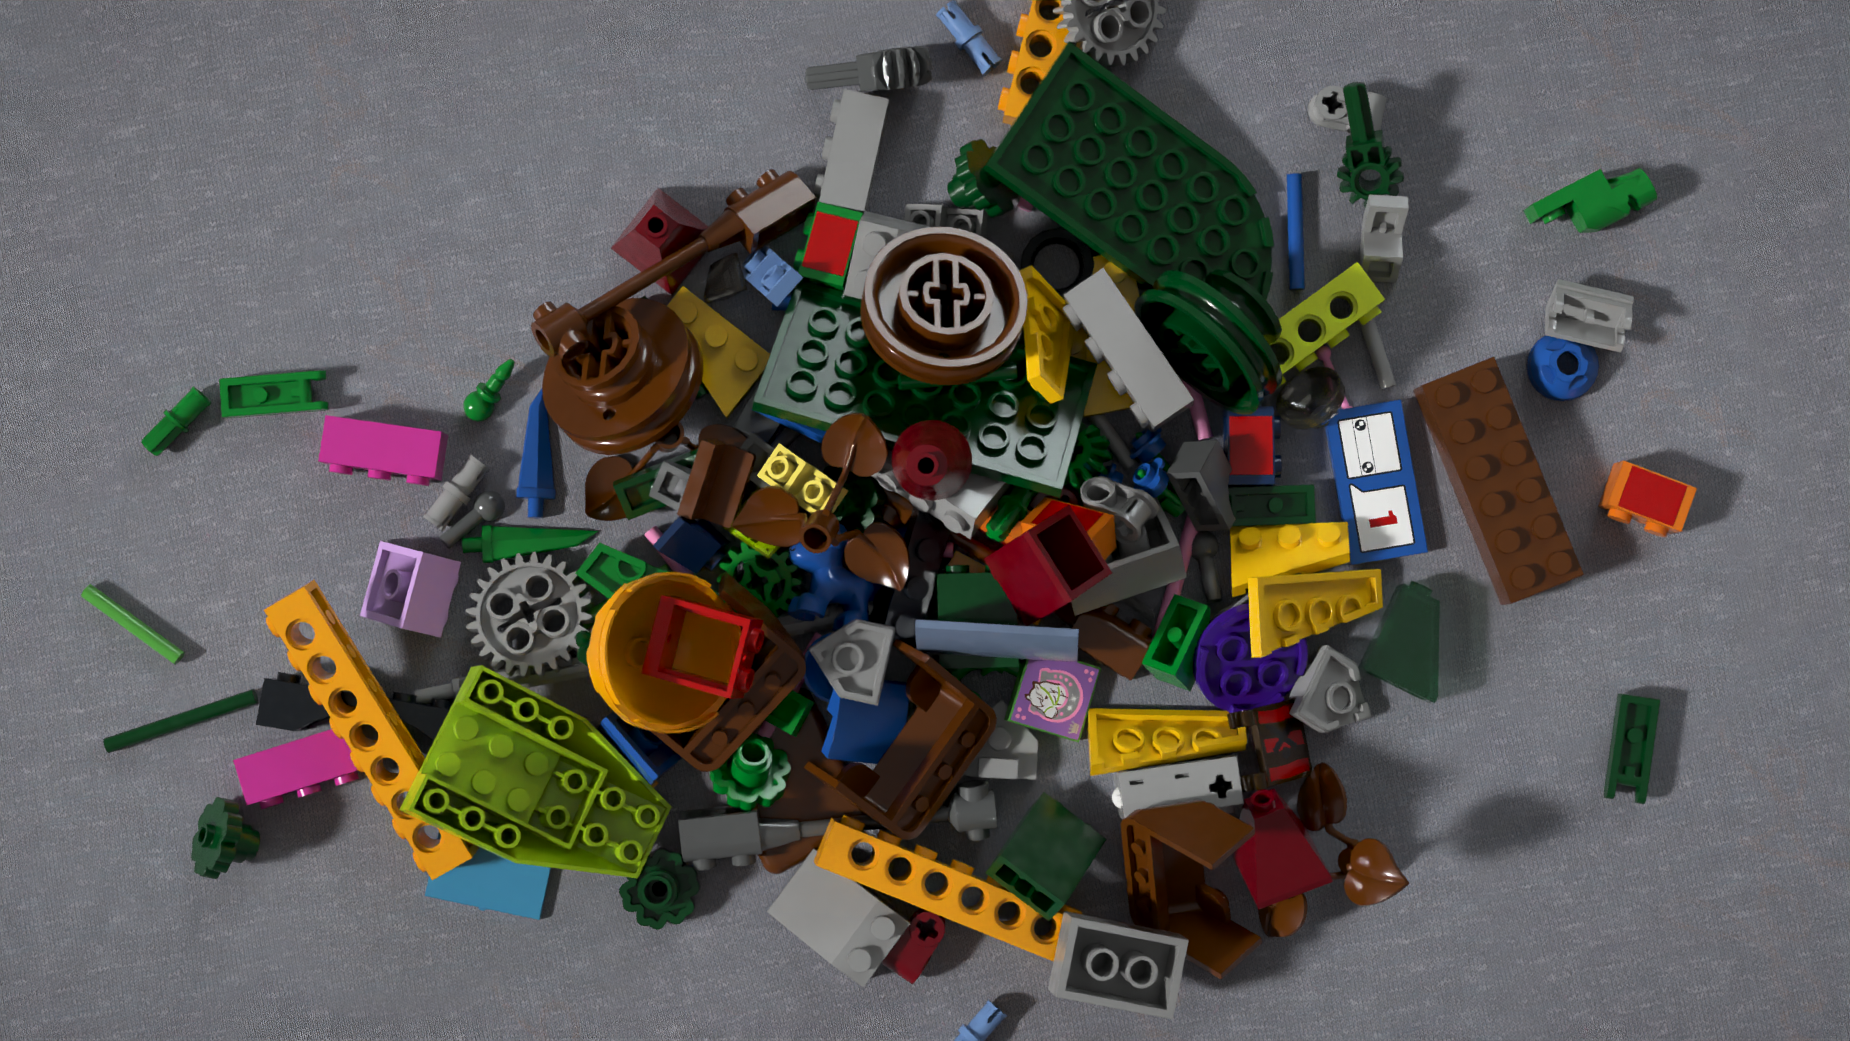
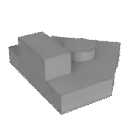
[808,618,896,706]
[1289,645,1372,733]
[962,700,1038,780]

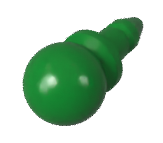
[463,359,515,421]

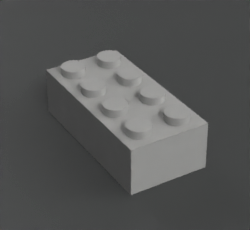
[1062,268,1194,432]

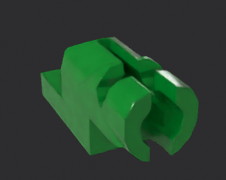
[1523,168,1657,233]

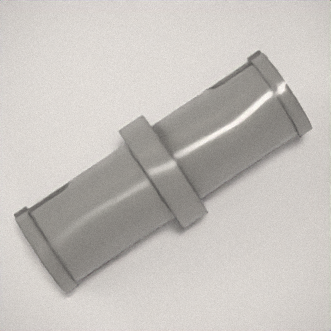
[422,455,490,531]

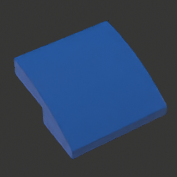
[821,680,909,764]

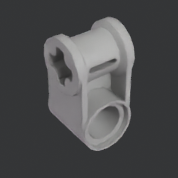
[1308,85,1387,134]
[1080,476,1159,542]

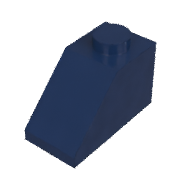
[653,516,730,574]

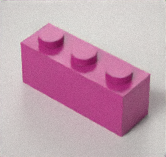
[318,415,448,486]
[233,729,359,810]

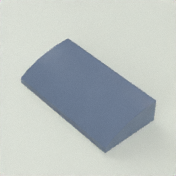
[915,619,1079,662]

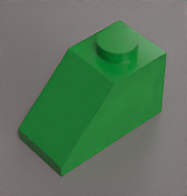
[1141,594,1211,691]

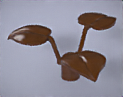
[732,413,910,591]
[585,422,747,521]
[1258,762,1409,938]

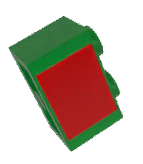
[793,202,863,292]

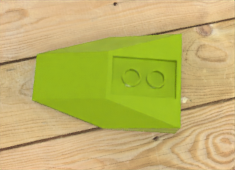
[399,665,672,878]

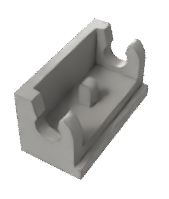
[1545,279,1634,353]

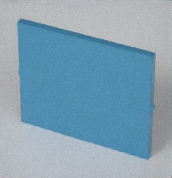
[425,832,551,920]

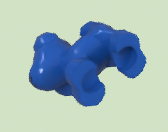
[787,524,875,632]

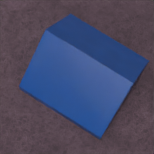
[598,711,683,785]

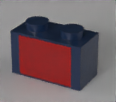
[1223,406,1282,487]

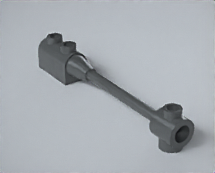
[678,780,998,870]

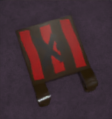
[1227,699,1312,792]

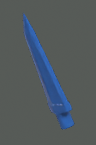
[516,389,556,519]

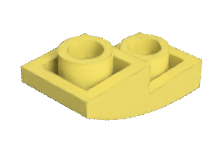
[757,443,848,514]

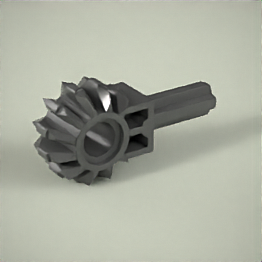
[805,46,933,92]

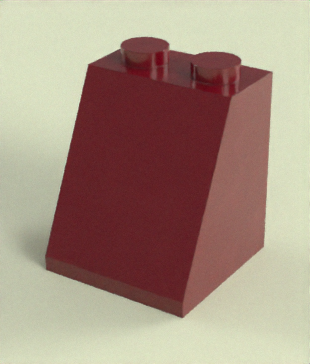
[984,505,1112,626]

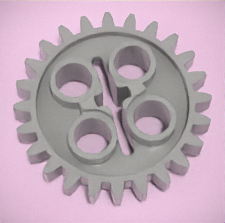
[1053,0,1166,67]
[466,552,595,680]

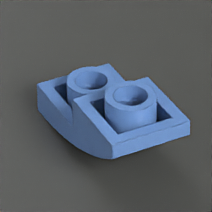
[740,245,803,307]

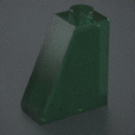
[1358,581,1440,703]

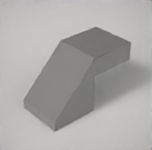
[1359,194,1409,283]

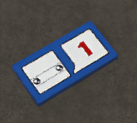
[1323,399,1428,565]

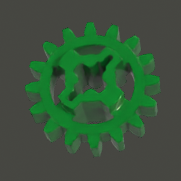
[717,541,804,618]

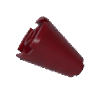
[892,420,972,501]

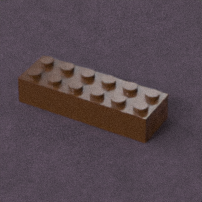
[1413,357,1584,605]

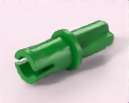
[141,386,211,456]
[986,485,1039,542]

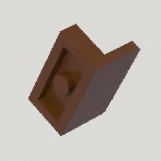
[677,439,756,528]

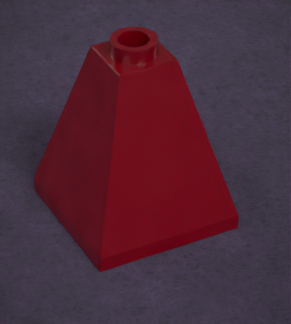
[611,188,708,295]
[1232,788,1333,910]

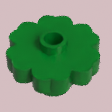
[710,733,791,811]

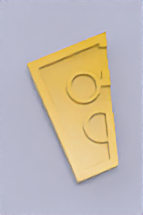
[1230,522,1350,598]

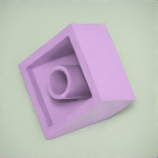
[360,541,461,638]

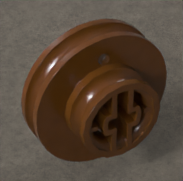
[860,227,1027,385]
[542,298,703,455]

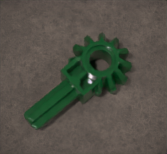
[1337,82,1404,208]

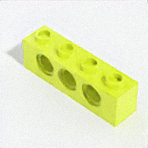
[1269,262,1385,387]

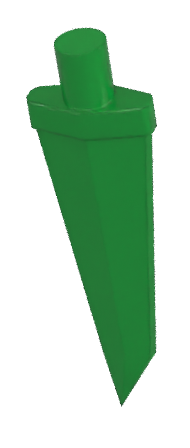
[462,525,598,563]

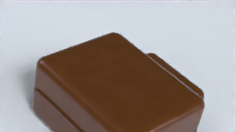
[726,688,867,874]

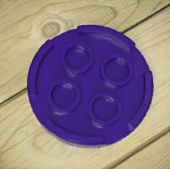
[1193,603,1308,713]

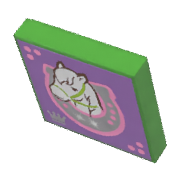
[1004,659,1101,743]

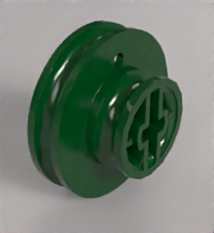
[1135,269,1282,415]

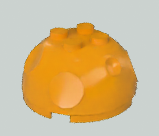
[586,572,742,734]

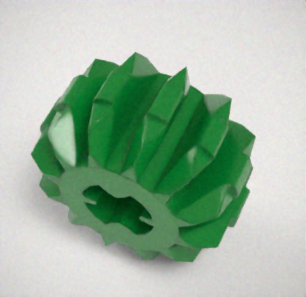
[1064,422,1113,489]

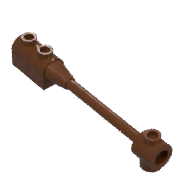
[531,169,816,362]
[879,488,1153,681]

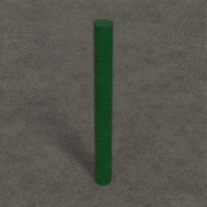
[103,689,258,753]

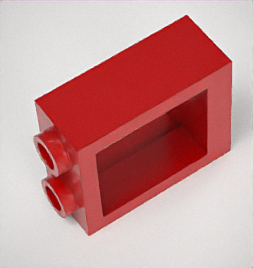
[641,595,764,699]

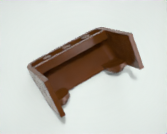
[651,572,806,772]
[804,639,997,840]
[1121,800,1262,980]

